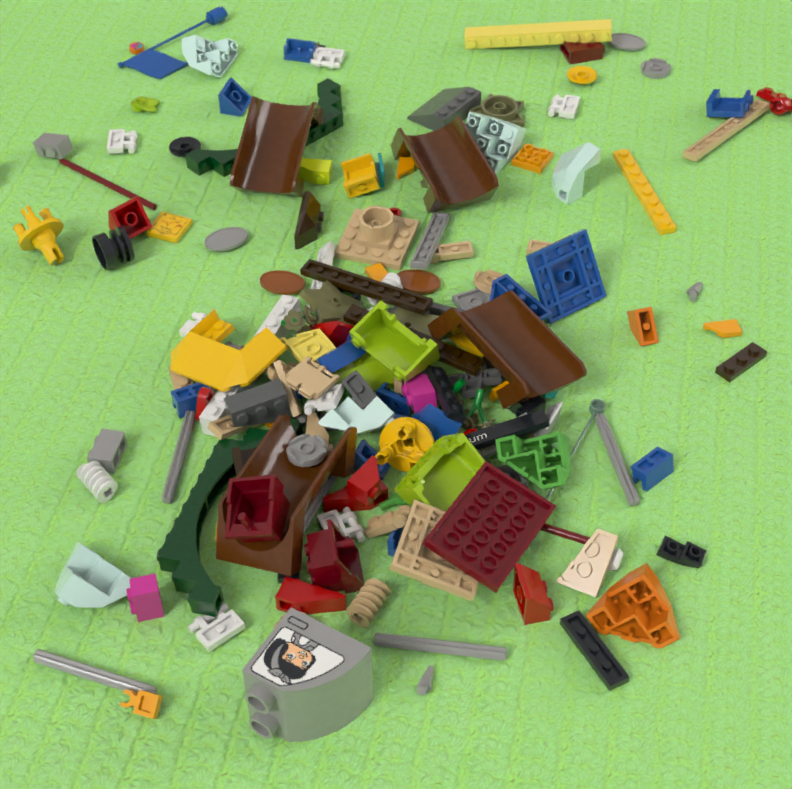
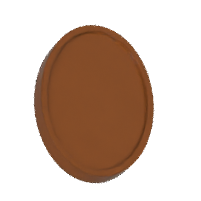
[397,269,441,294]
[260,270,305,295]

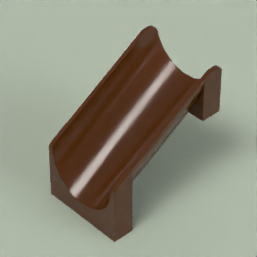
[230,96,323,197]
[391,116,499,214]
[427,290,587,409]
[216,414,357,576]

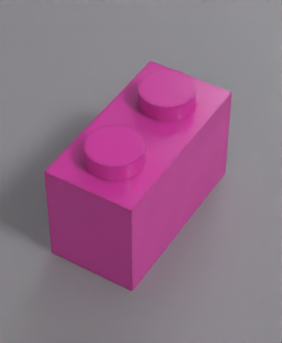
[401,373,437,413]
[126,573,164,622]

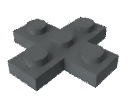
[447,362,503,399]

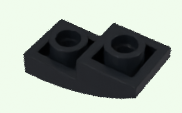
[656,535,706,568]

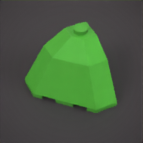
[495,431,571,490]

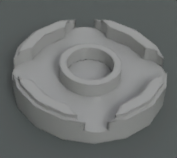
[641,58,671,79]
[286,434,327,467]

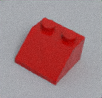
[108,196,152,239]
[513,563,554,625]

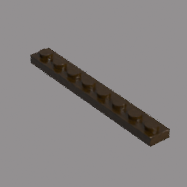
[300,259,433,315]
[343,304,485,377]

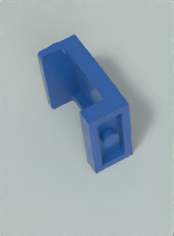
[706,89,753,117]

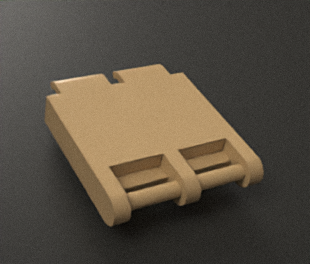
[285,356,340,400]

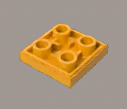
[511,144,554,174]

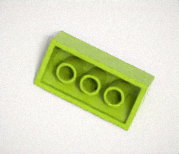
[323,353,394,398]

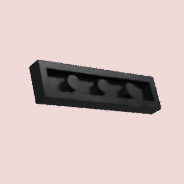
[425,365,467,423]
[560,610,629,691]

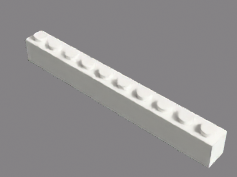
[199,294,301,437]

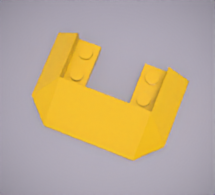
[170,309,287,392]

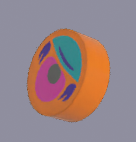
[129,42,144,54]

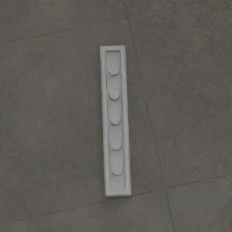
[410,212,450,269]

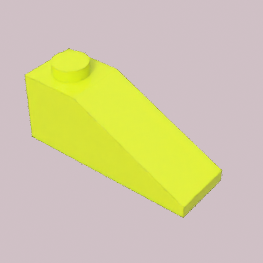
[298,158,332,185]

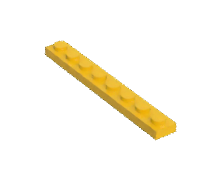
[613,149,677,235]

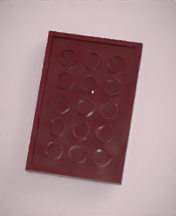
[422,461,556,593]

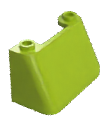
[349,300,440,382]
[394,433,485,511]

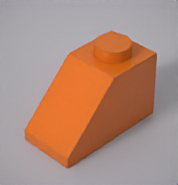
[627,307,659,346]

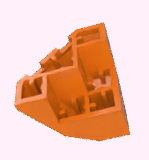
[586,563,680,649]

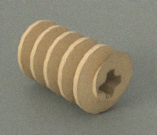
[347,578,391,628]

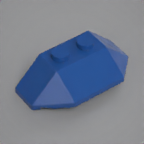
[490,274,553,321]

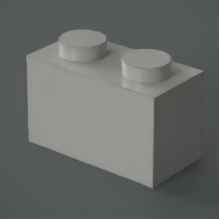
[33,133,73,159]
[87,429,127,474]

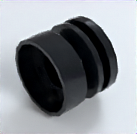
[92,226,135,270]

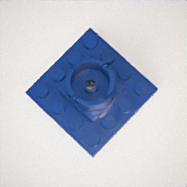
[526,229,607,324]

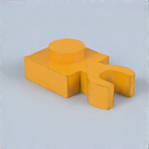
[120,690,163,719]

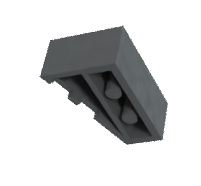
[224,379,292,427]

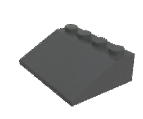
[407,87,481,131]

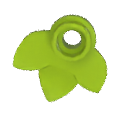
[131,96,160,112]

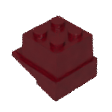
[225,474,290,543]
[304,519,365,594]

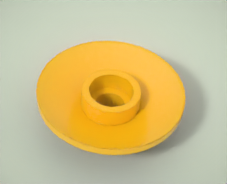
[567,66,597,84]

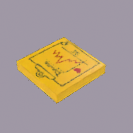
[146,211,192,243]

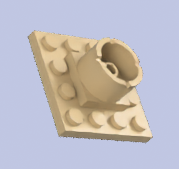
[334,206,420,270]
[389,499,479,601]

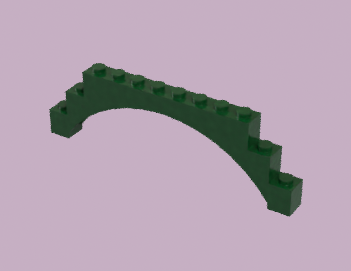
[186,78,344,177]
[157,419,303,617]

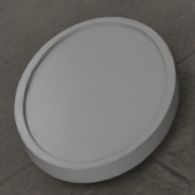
[608,33,645,51]
[204,227,248,252]

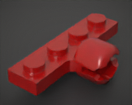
[756,87,792,115]

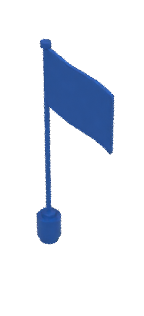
[118,7,227,79]

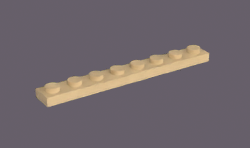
[683,99,770,162]

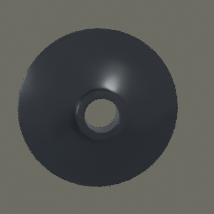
[169,137,201,157]

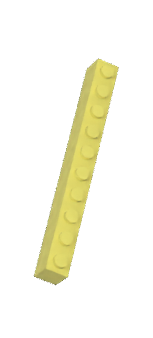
[464,19,612,49]

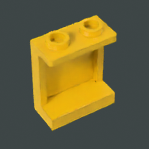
[341,153,380,199]

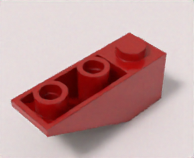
[322,479,388,513]
[275,577,347,615]

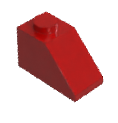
[347,456,381,505]

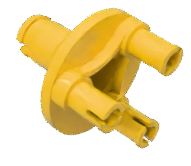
[13,206,65,266]
[375,417,434,472]

